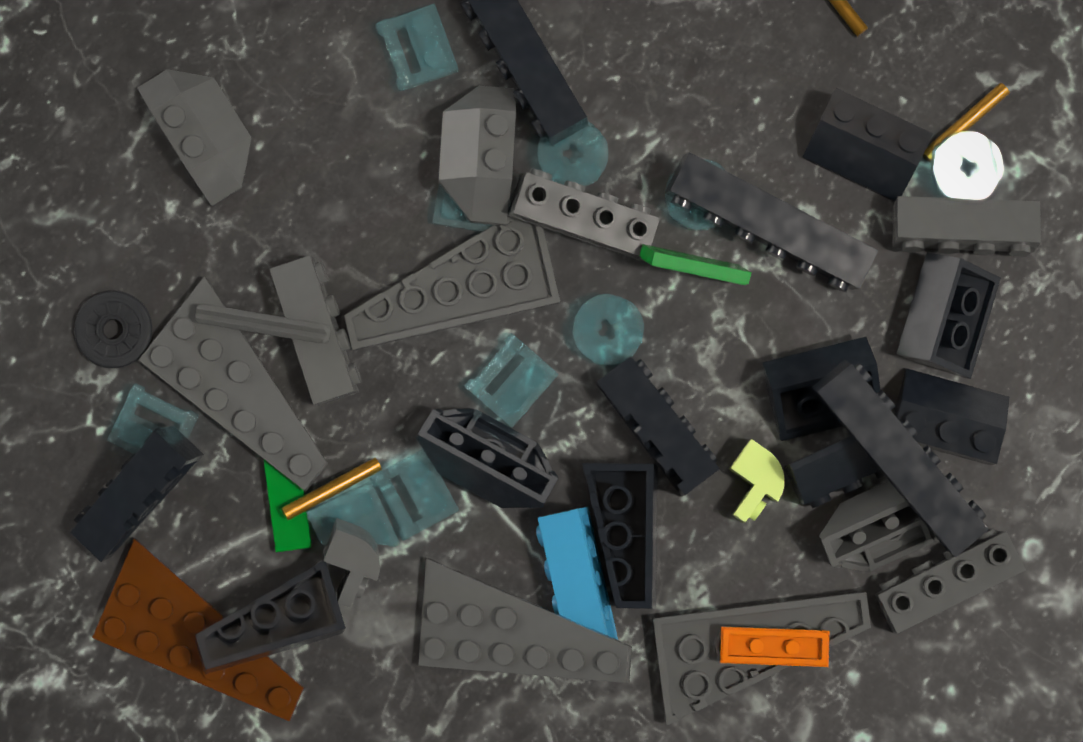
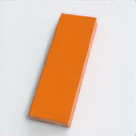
[720,627,830,667]

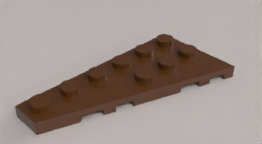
[92,539,305,721]

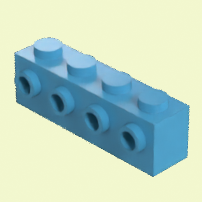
[536,507,618,640]

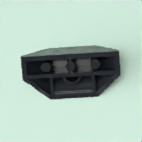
[416,409,558,508]

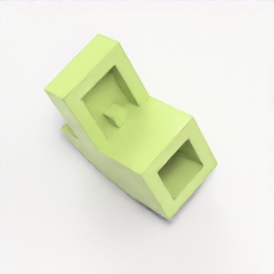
[729,439,785,523]

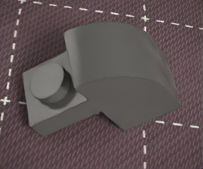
[323,518,380,608]

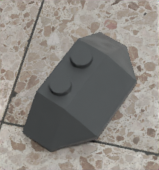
[138,69,252,207]
[438,85,516,226]
[819,481,937,572]

